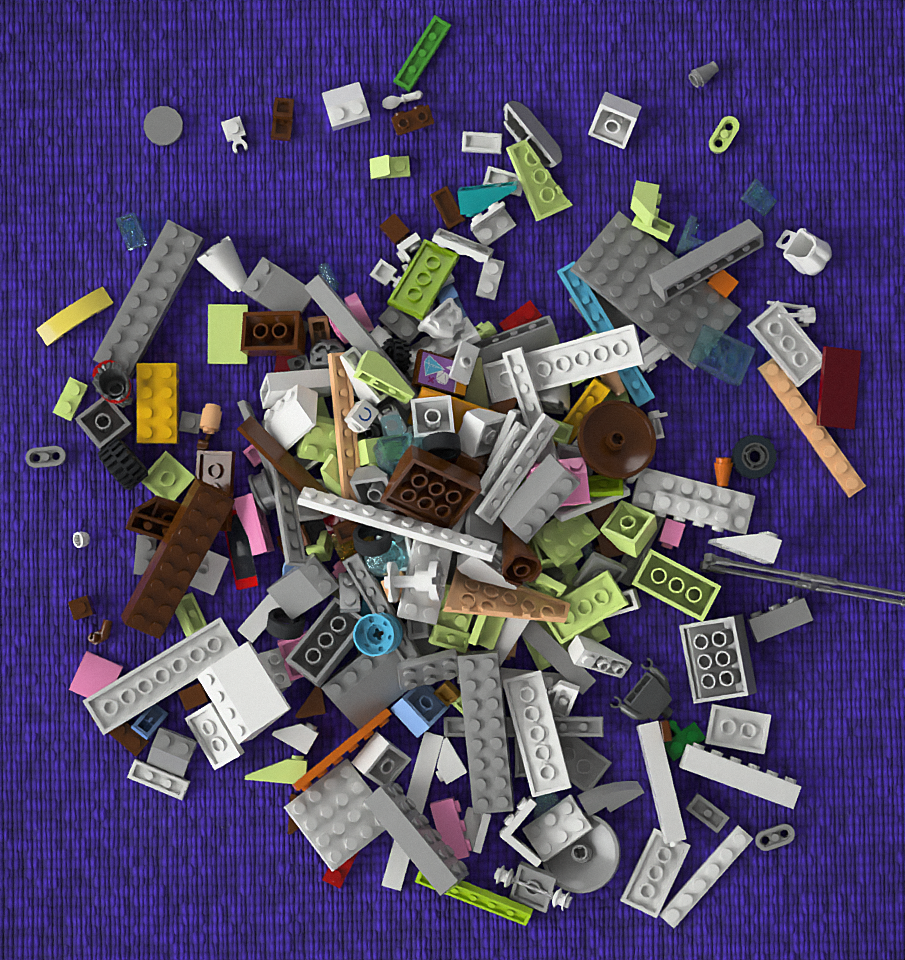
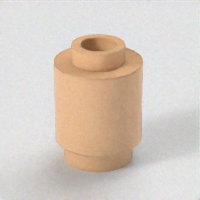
[199,404,222,434]

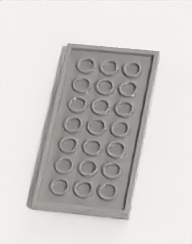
[570,211,742,370]

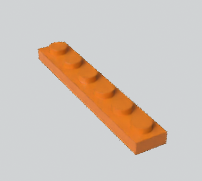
[292,708,391,792]

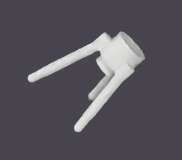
[767,301,816,328]

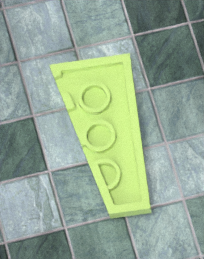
[506,139,572,221]

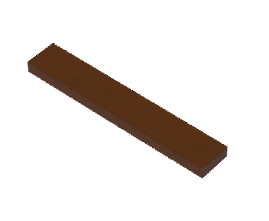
[237,415,330,514]

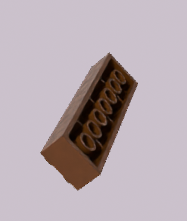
[121,478,235,639]

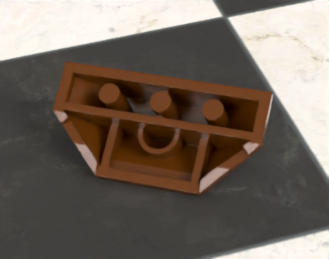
[125,495,182,541]

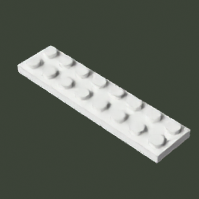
[483,324,645,403]
[83,617,238,735]

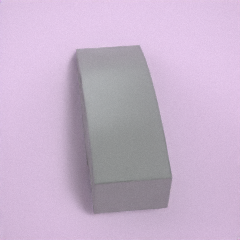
[577,781,644,816]

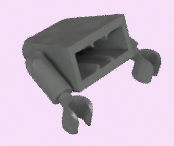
[610,658,673,720]

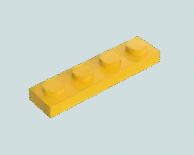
[554,377,611,447]

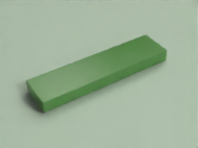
[393,15,451,93]

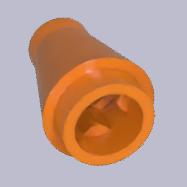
[713,457,733,486]

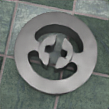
[248,468,276,515]

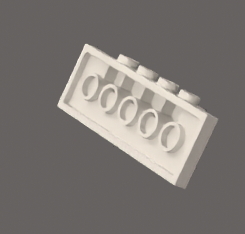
[631,468,755,535]

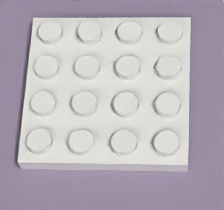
[284,759,386,871]

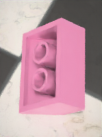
[526,457,591,507]
[233,493,275,556]

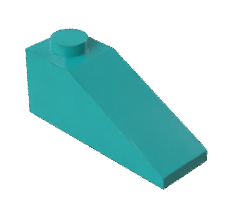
[458,181,519,217]

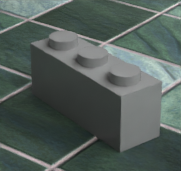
[747,596,813,642]

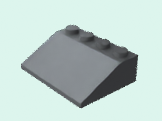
[679,614,757,704]
[321,634,408,730]

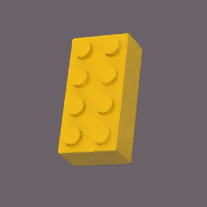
[137,363,179,444]

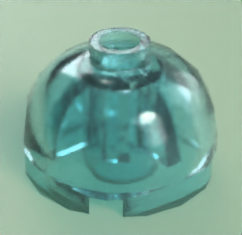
[364,537,405,577]

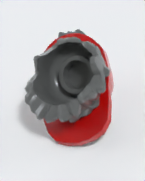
[92,360,133,407]

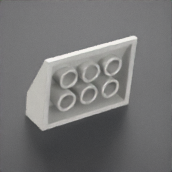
[708,531,782,564]
[197,641,291,744]

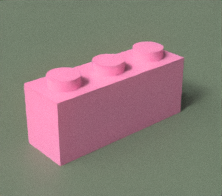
[430,796,472,859]

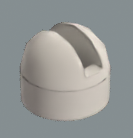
[73,531,90,548]

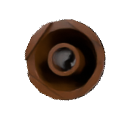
[502,531,542,586]

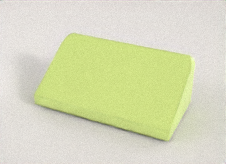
[175,592,207,637]

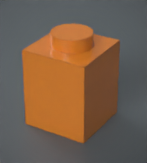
[707,270,739,299]

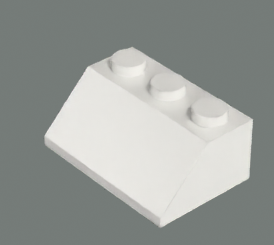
[264,384,318,451]

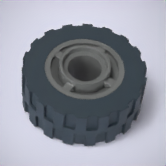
[731,435,777,479]

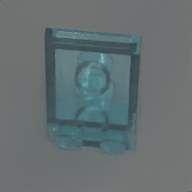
[687,324,756,385]

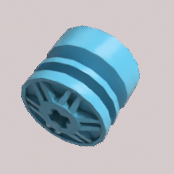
[353,612,403,656]

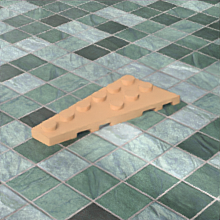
[443,565,571,623]

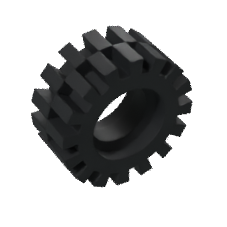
[381,338,412,374]

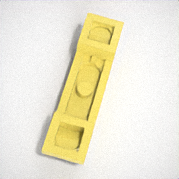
[36,286,114,346]

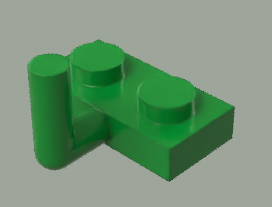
[664,720,706,761]

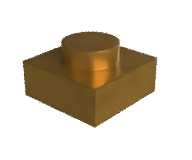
[433,680,461,707]

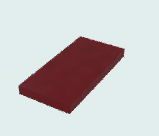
[816,346,861,430]

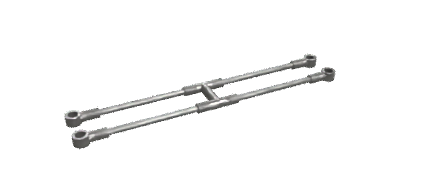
[699,553,905,607]

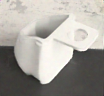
[776,228,832,276]
[415,298,464,339]

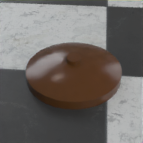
[577,400,656,480]

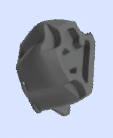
[309,338,347,398]

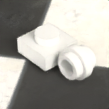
[370,259,401,288]

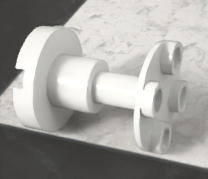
[384,560,445,603]

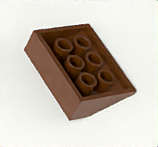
[380,444,482,530]

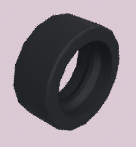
[422,432,461,461]
[353,523,392,557]
[266,607,305,640]

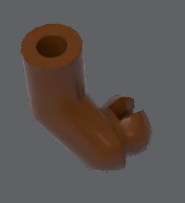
[88,619,113,645]

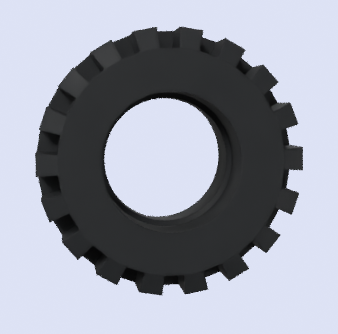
[98,437,149,491]

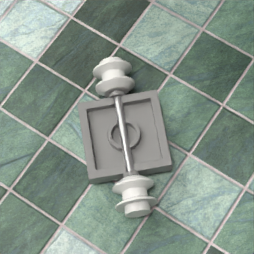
[494,861,572,913]

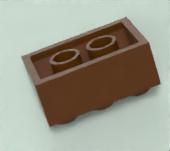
[240,311,306,357]

